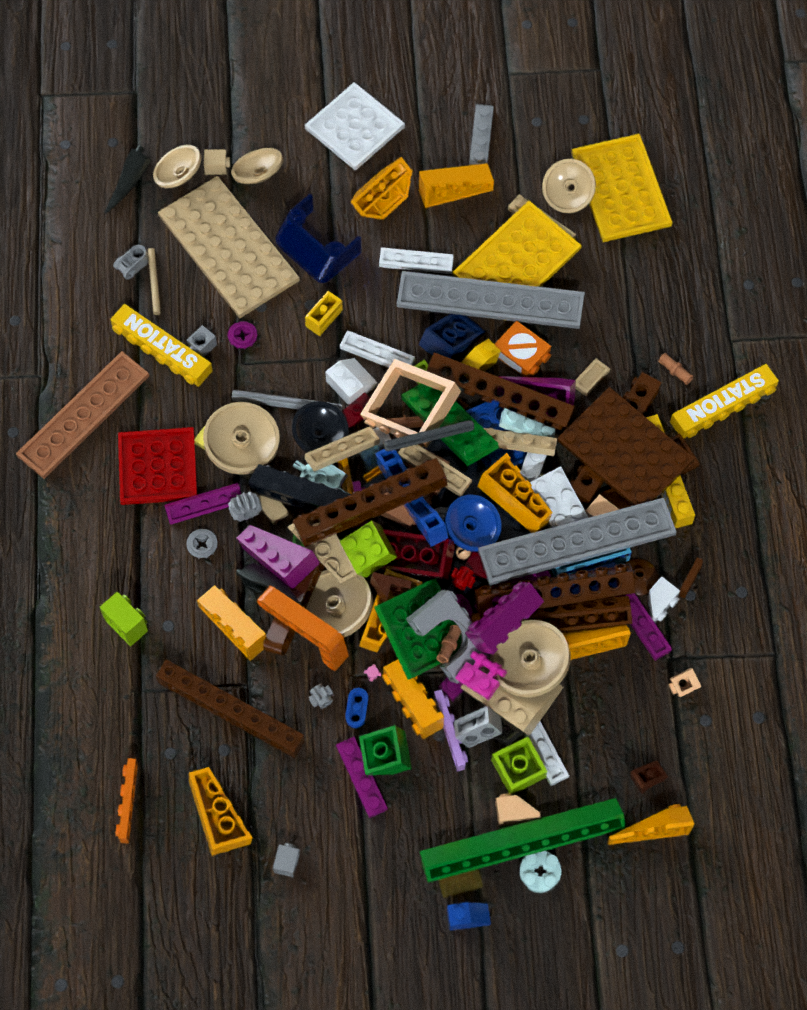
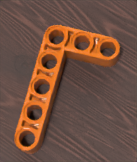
[257,586,349,671]

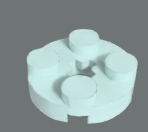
[520,851,561,893]

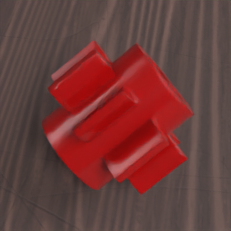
[450,566,475,590]

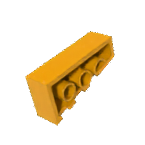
[197,585,266,661]
[188,767,252,856]

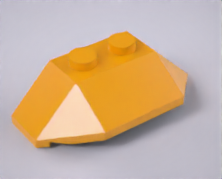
[351,157,412,220]

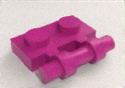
[455,651,507,700]

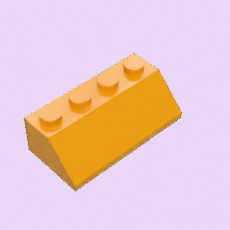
[562,625,631,660]

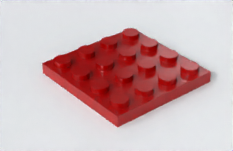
[118,427,197,505]

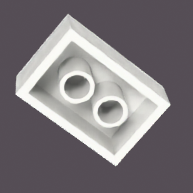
[530,466,588,529]

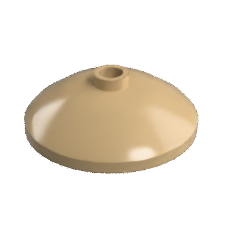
[153,145,201,188]
[231,148,283,184]
[542,159,596,213]

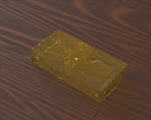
[438,869,483,898]

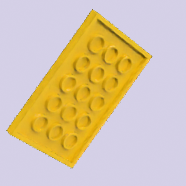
[571,134,672,242]
[453,201,581,321]

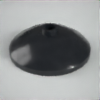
[292,401,348,453]

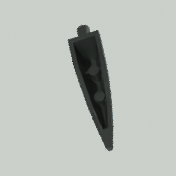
[104,145,151,214]
[236,563,300,604]

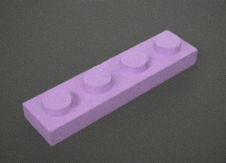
[434,690,468,772]

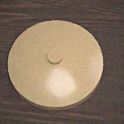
[203,402,280,475]
[306,570,373,637]
[490,620,571,697]

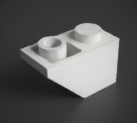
[647,577,680,623]

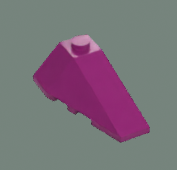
[497,376,576,417]

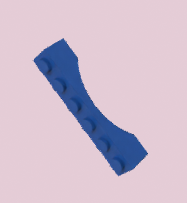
[375,449,448,547]

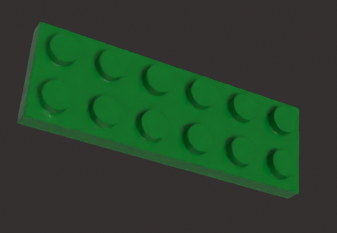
[401,384,499,466]

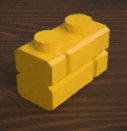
[305,291,343,336]

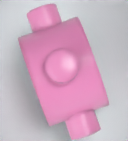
[364,664,381,682]

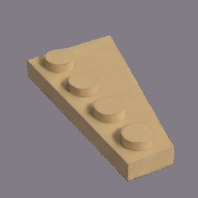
[288,523,359,585]

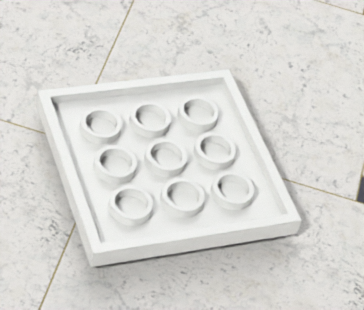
[305,82,405,171]

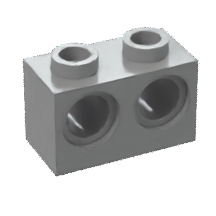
[454,706,502,748]

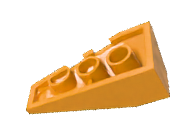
[608,804,694,845]

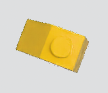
[461,339,501,380]

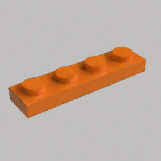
[116,758,138,843]

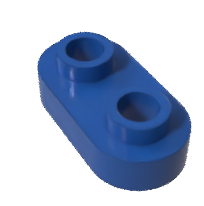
[345,688,368,728]

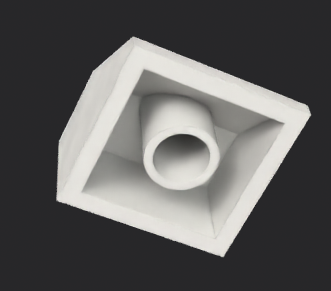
[325,358,378,405]

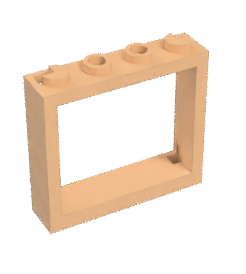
[360,359,461,448]

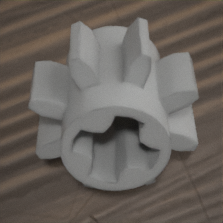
[309,684,334,709]

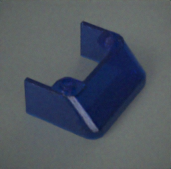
[276,194,362,283]

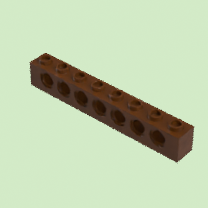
[426,352,575,430]
[570,372,662,508]
[293,458,448,547]
[475,564,635,618]
[472,596,632,632]
[156,660,305,758]

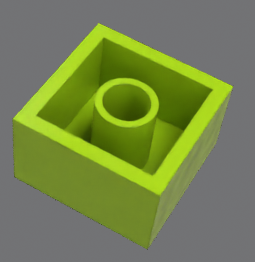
[340,520,397,578]
[99,592,148,647]
[491,737,548,795]

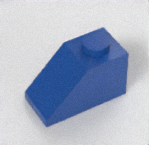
[447,902,491,930]

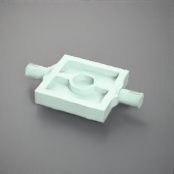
[293,460,349,494]

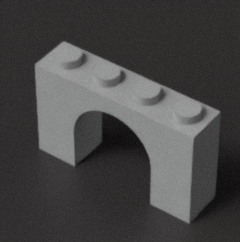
[406,590,491,684]

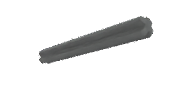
[384,420,474,452]

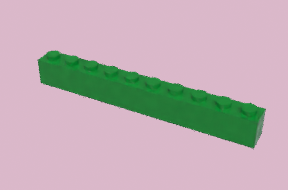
[419,798,625,882]

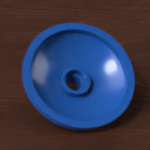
[445,495,501,552]

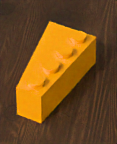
[419,163,494,208]
[477,453,553,533]
[359,569,423,653]
[382,659,444,740]

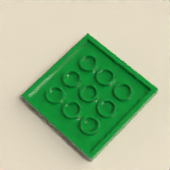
[374,578,462,680]

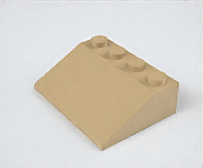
[460,657,564,736]

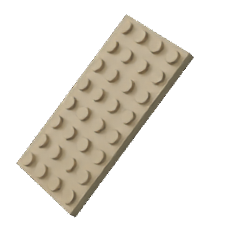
[158,176,300,319]

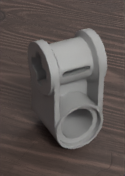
[113,245,149,280]

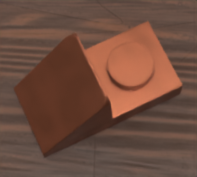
[370,572,412,602]
[631,760,668,794]

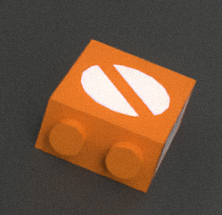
[495,321,551,377]

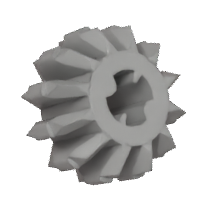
[228,492,262,522]

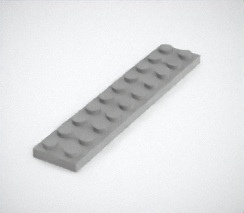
[396,271,585,329]
[478,498,677,586]

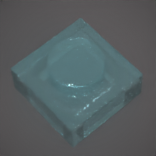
[360,445,381,470]

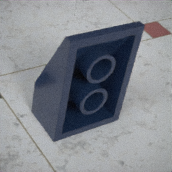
[419,314,485,361]

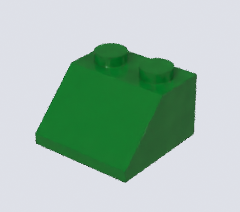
[359,725,412,775]

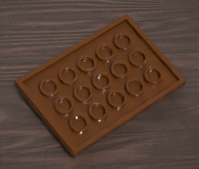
[557,387,694,506]

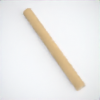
[148,248,161,315]

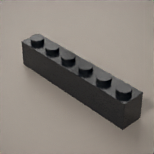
[249,464,355,527]

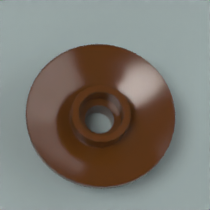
[625,559,658,596]

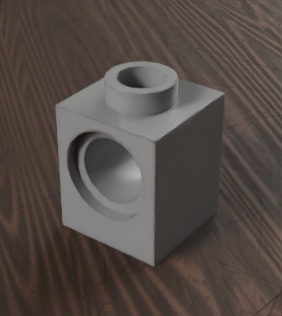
[187,325,217,357]
[273,843,300,878]

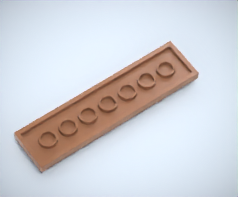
[16,351,149,479]

